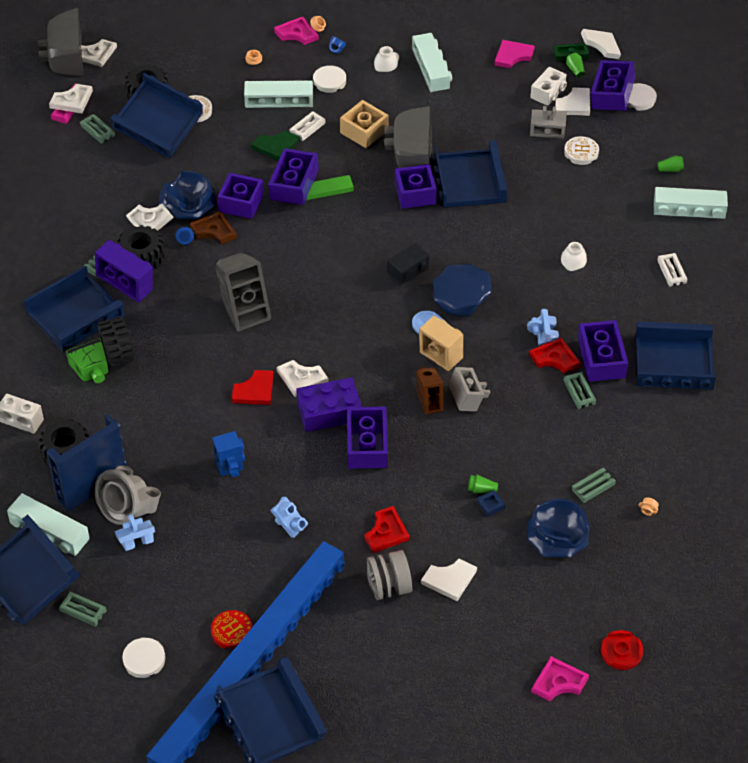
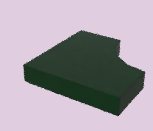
[251,130,299,161]

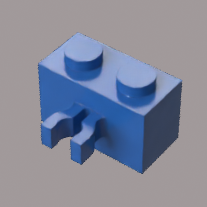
[212,431,245,477]

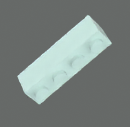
[412,33,452,92]
[244,81,313,108]
[654,187,728,219]
[7,493,90,556]

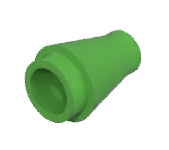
[566,53,586,78]
[658,155,684,172]
[468,474,498,494]

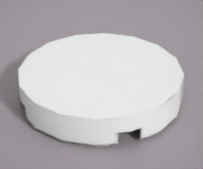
[313,66,346,93]
[627,83,657,111]
[122,638,166,678]

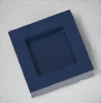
[477,490,505,517]

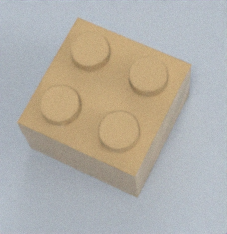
[340,100,389,148]
[419,315,463,371]

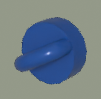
[329,36,346,54]
[175,227,194,245]

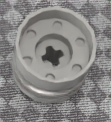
[367,550,412,600]

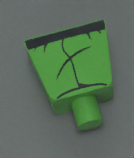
[66,338,109,383]

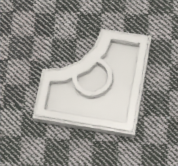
[581,29,621,59]
[81,39,117,67]
[49,84,93,113]
[555,88,590,116]
[126,204,174,231]
[277,360,328,397]
[421,559,477,601]

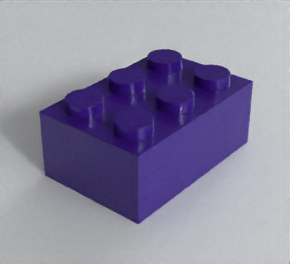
[590,60,636,111]
[268,148,319,205]
[95,240,153,303]
[578,320,628,382]
[296,377,362,432]
[347,407,388,469]

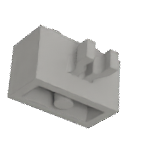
[530,106,567,139]
[448,367,490,411]

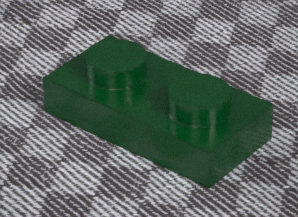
[553,43,589,61]

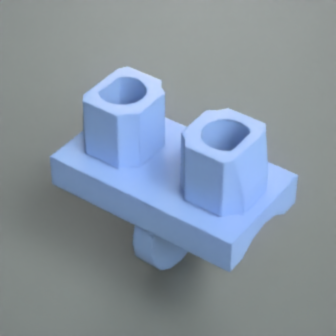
[527,309,559,346]
[270,497,308,538]
[115,514,155,551]

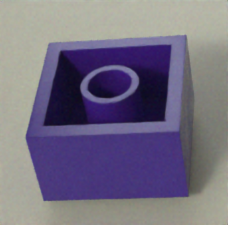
[395,164,437,209]
[217,172,264,219]

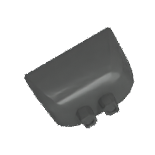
[38,8,83,76]
[384,106,432,168]
[215,253,271,332]

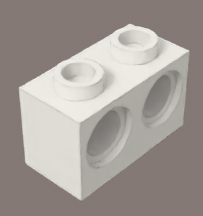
[531,67,567,106]
[0,394,44,434]

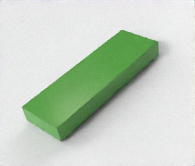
[306,175,354,200]

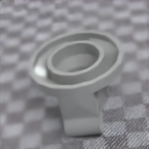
[95,465,161,525]

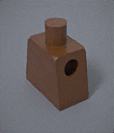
[416,367,444,414]

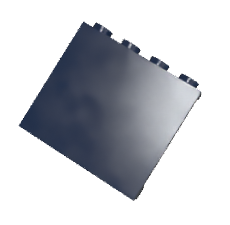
[110,73,203,159]
[431,140,507,208]
[23,265,125,352]
[635,321,716,390]
[46,414,127,512]
[0,514,81,625]
[214,657,327,763]

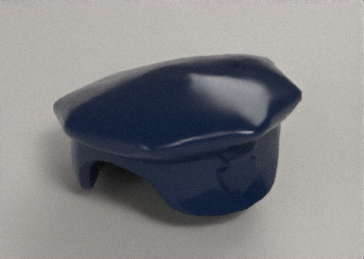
[158,170,215,219]
[433,264,492,317]
[527,499,590,558]

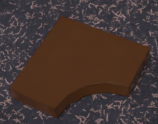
[189,211,237,244]

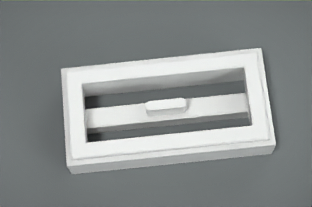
[290,111,325,141]
[657,253,687,287]

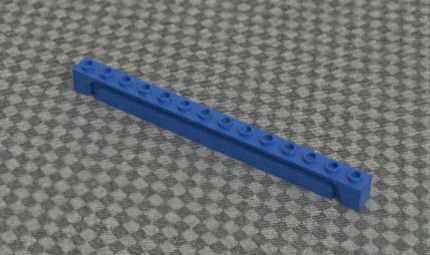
[147,541,345,763]

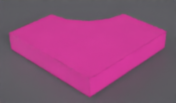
[274,17,319,45]
[495,40,535,69]
[531,656,589,701]

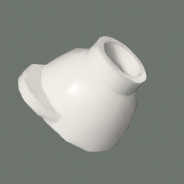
[374,46,399,72]
[561,242,587,271]

